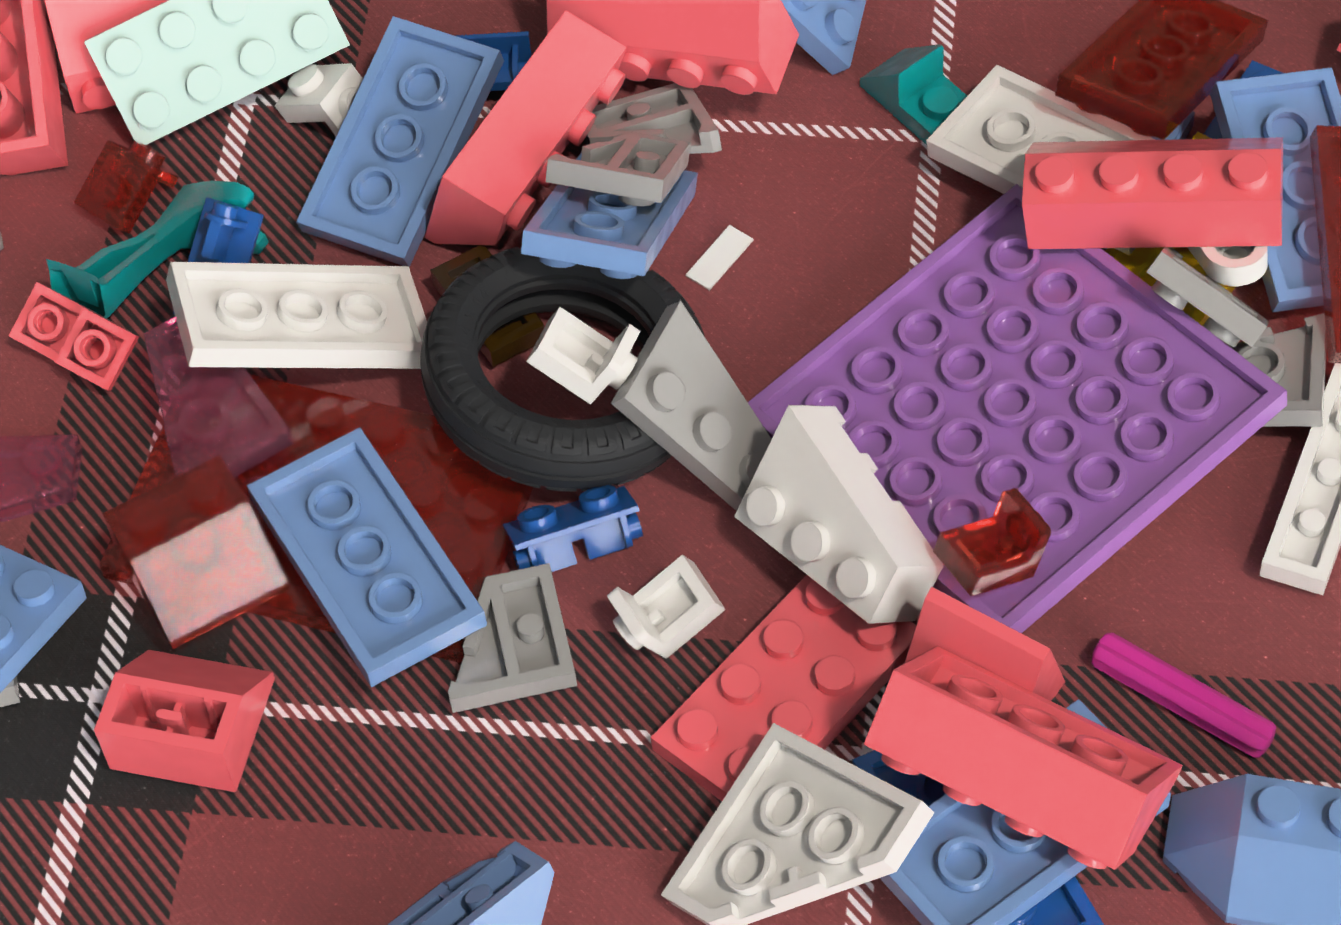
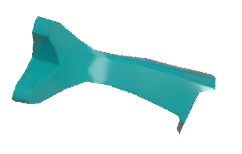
[46,181,269,318]

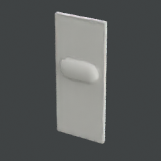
[685,225,754,291]

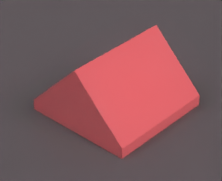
[905,587,1065,701]

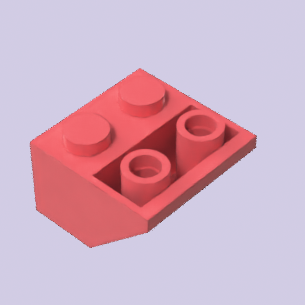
[94,650,275,792]

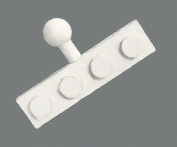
[1259,360,1341,595]

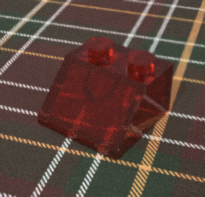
[102,455,290,649]

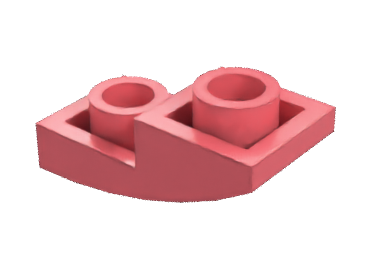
[9,282,139,391]

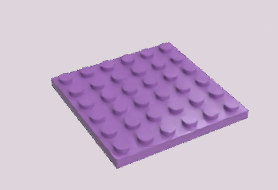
[748,184,1287,633]

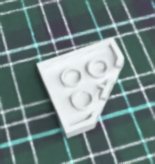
[661,723,934,925]

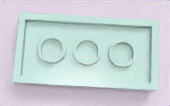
[84,0,350,149]

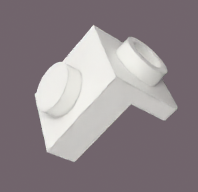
[275,63,363,136]
[526,307,640,405]
[607,555,726,659]

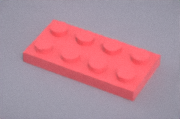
[651,575,916,801]

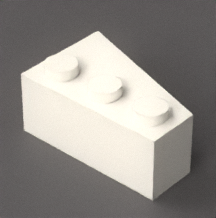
[734,405,944,624]

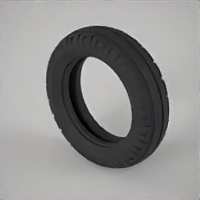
[420,246,705,491]

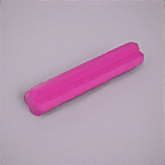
[1091,632,1276,758]

